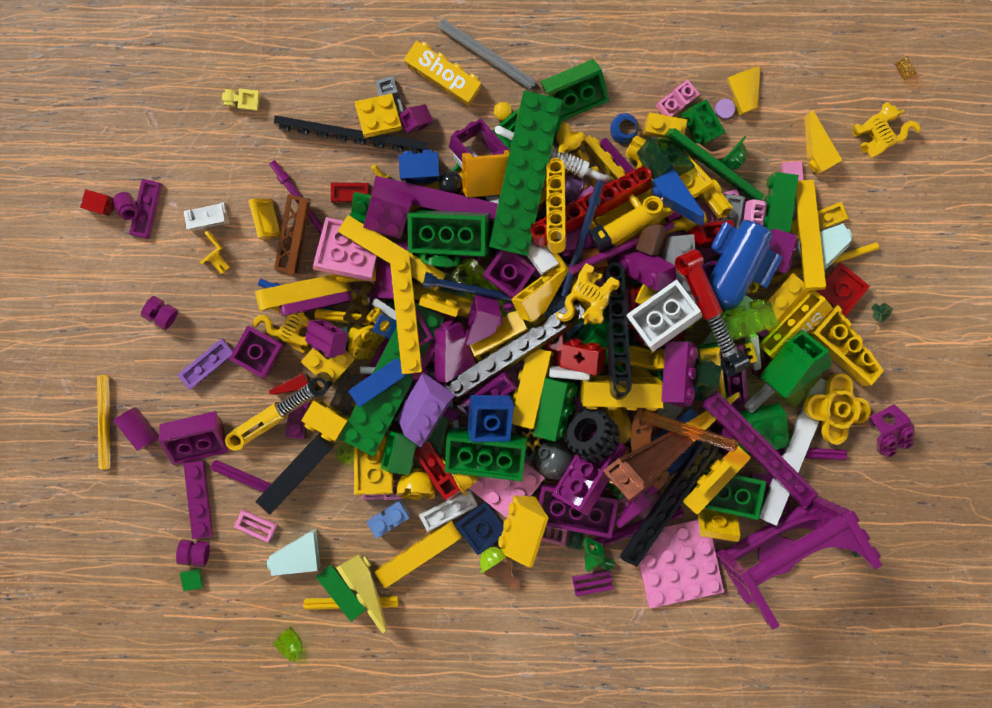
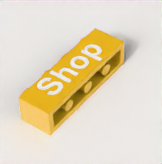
[404,41,481,107]
[759,290,834,360]

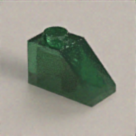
[694,361,722,402]

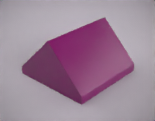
[482,250,536,298]

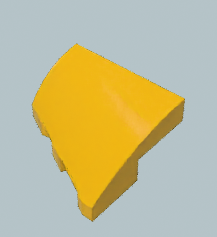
[726,66,760,116]

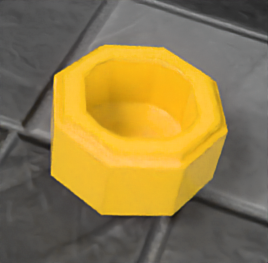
[494,102,512,122]

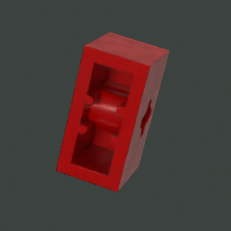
[560,339,607,375]

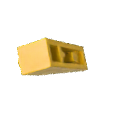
[804,110,842,175]
[511,267,568,322]

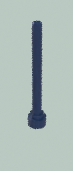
[423,272,512,302]

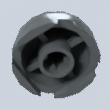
[535,441,574,480]

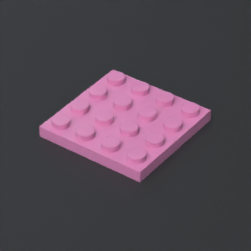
[633,519,724,609]

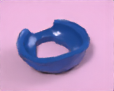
[610,113,639,145]

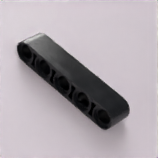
[255,432,335,515]

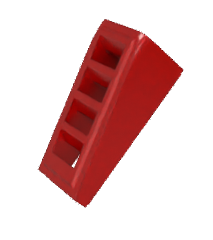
[269,373,310,395]

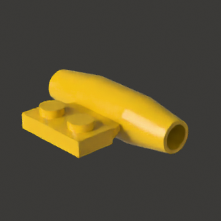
[413,281,473,317]

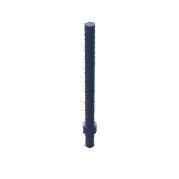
[561,180,604,297]

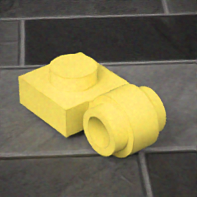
[222,88,260,111]

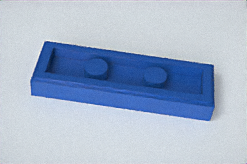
[348,358,408,407]

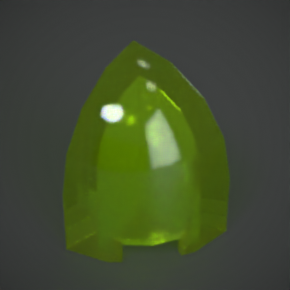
[272,626,303,662]

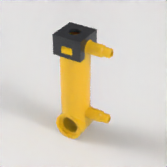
[589,194,663,254]

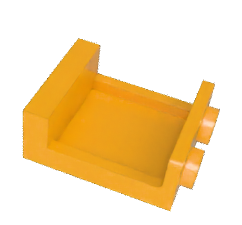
[462,150,509,198]

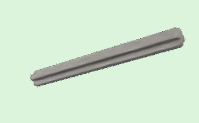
[438,19,536,90]

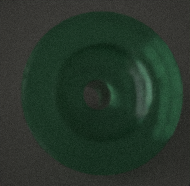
[871,303,893,323]

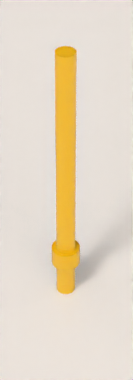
[769,242,879,285]

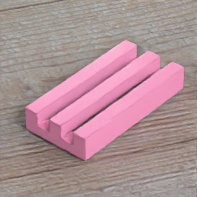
[234,509,278,543]

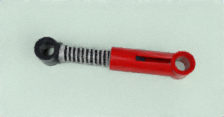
[675,249,750,377]

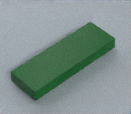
[316,564,367,622]

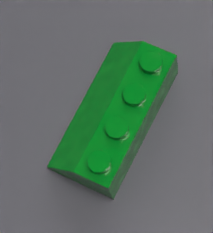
[445,427,528,482]

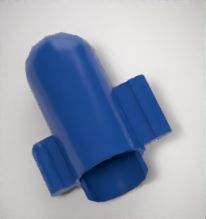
[708,220,783,311]

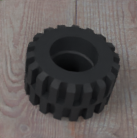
[565,408,620,463]

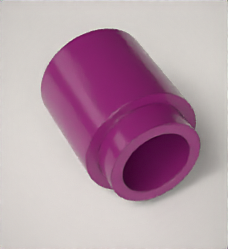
[113,192,138,220]

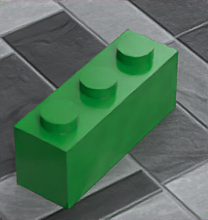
[763,172,799,233]

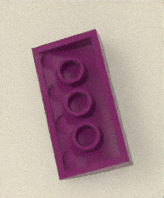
[552,430,628,516]

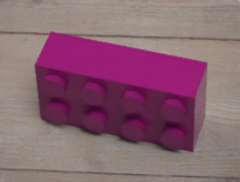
[538,482,619,538]

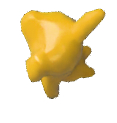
[556,122,586,155]

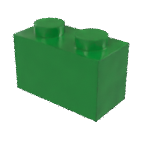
[380,430,417,475]

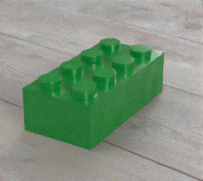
[408,210,491,256]
[682,468,766,520]

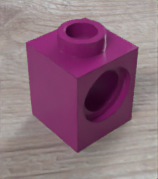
[398,104,433,133]

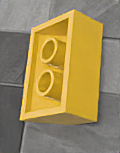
[750,272,811,332]
[498,495,548,568]

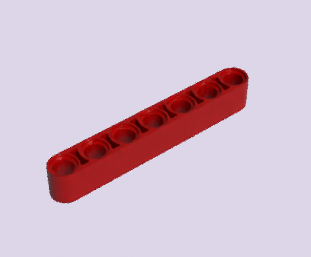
[531,167,652,247]

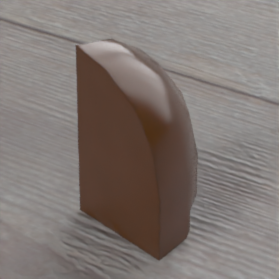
[636,224,667,256]

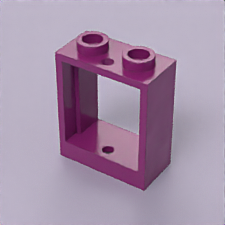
[448,118,510,162]

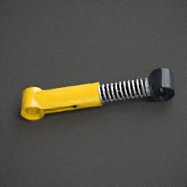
[225,372,333,451]

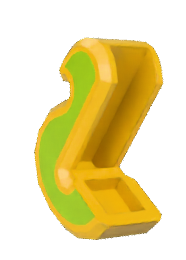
[629,345,665,371]

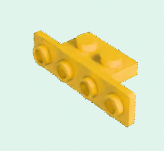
[683,445,750,514]

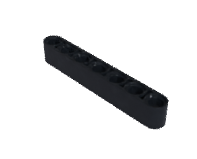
[603,262,632,400]

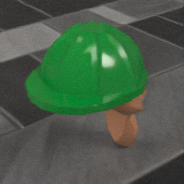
[696,136,747,170]

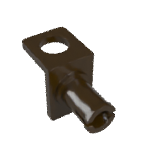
[343,281,376,327]

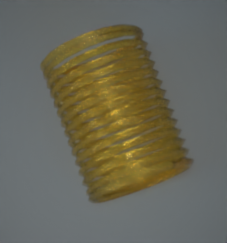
[895,56,917,80]

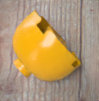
[396,468,435,500]

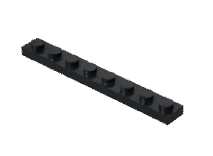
[273,115,428,154]
[620,430,724,567]

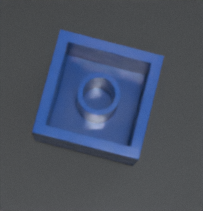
[398,150,441,184]
[467,395,514,442]

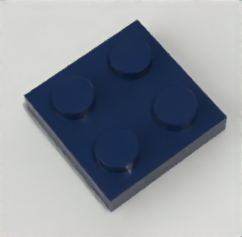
[455,501,504,555]

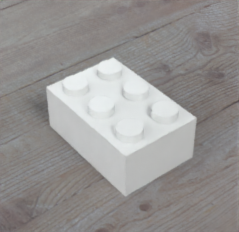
[626,279,702,352]

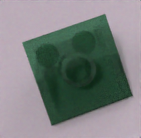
[637,136,695,179]

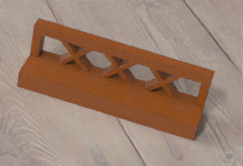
[274,194,311,275]

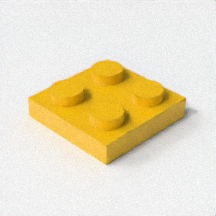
[354,93,402,138]
[698,508,740,542]

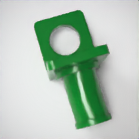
[584,537,615,572]

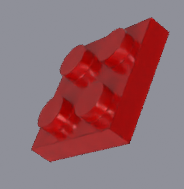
[816,262,870,316]

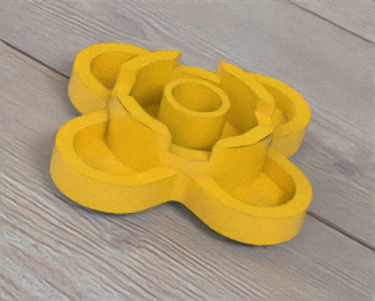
[804,373,871,445]

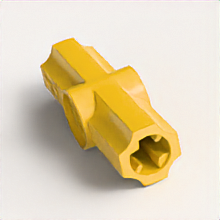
[698,165,733,218]

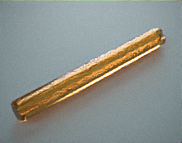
[641,410,738,452]

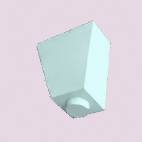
[797,223,852,270]
[267,529,320,576]

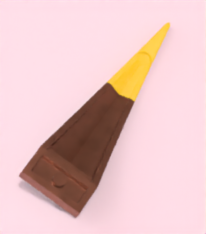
[603,393,739,502]

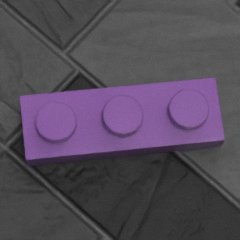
[177,338,233,390]

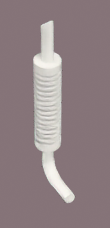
[495,126,611,185]

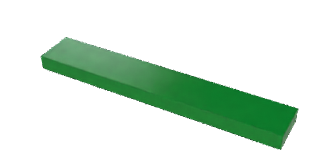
[665,128,765,201]

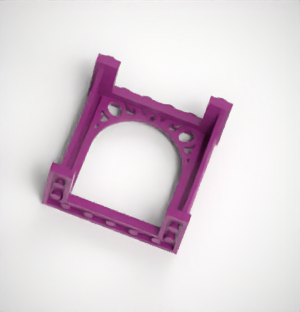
[715,496,883,630]

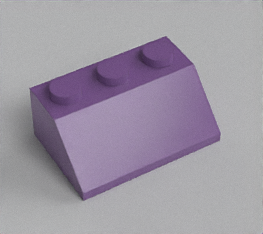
[397,373,455,447]

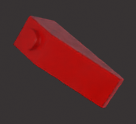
[414,441,461,501]

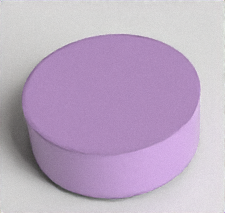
[715,99,735,119]

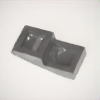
[375,76,404,115]

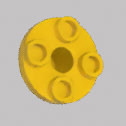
[348,325,385,360]

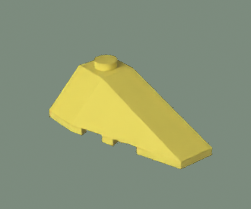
[337,555,388,634]

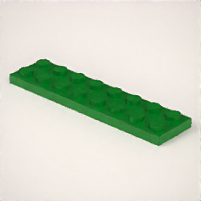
[488,90,562,256]
[339,302,445,457]

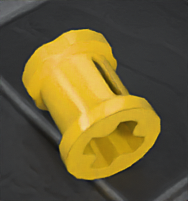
[367,307,391,331]

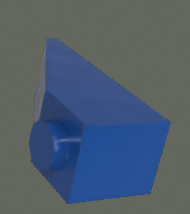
[652,169,704,226]

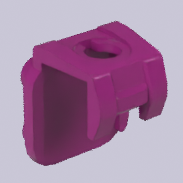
[869,404,915,458]

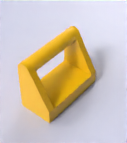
[248,198,281,241]

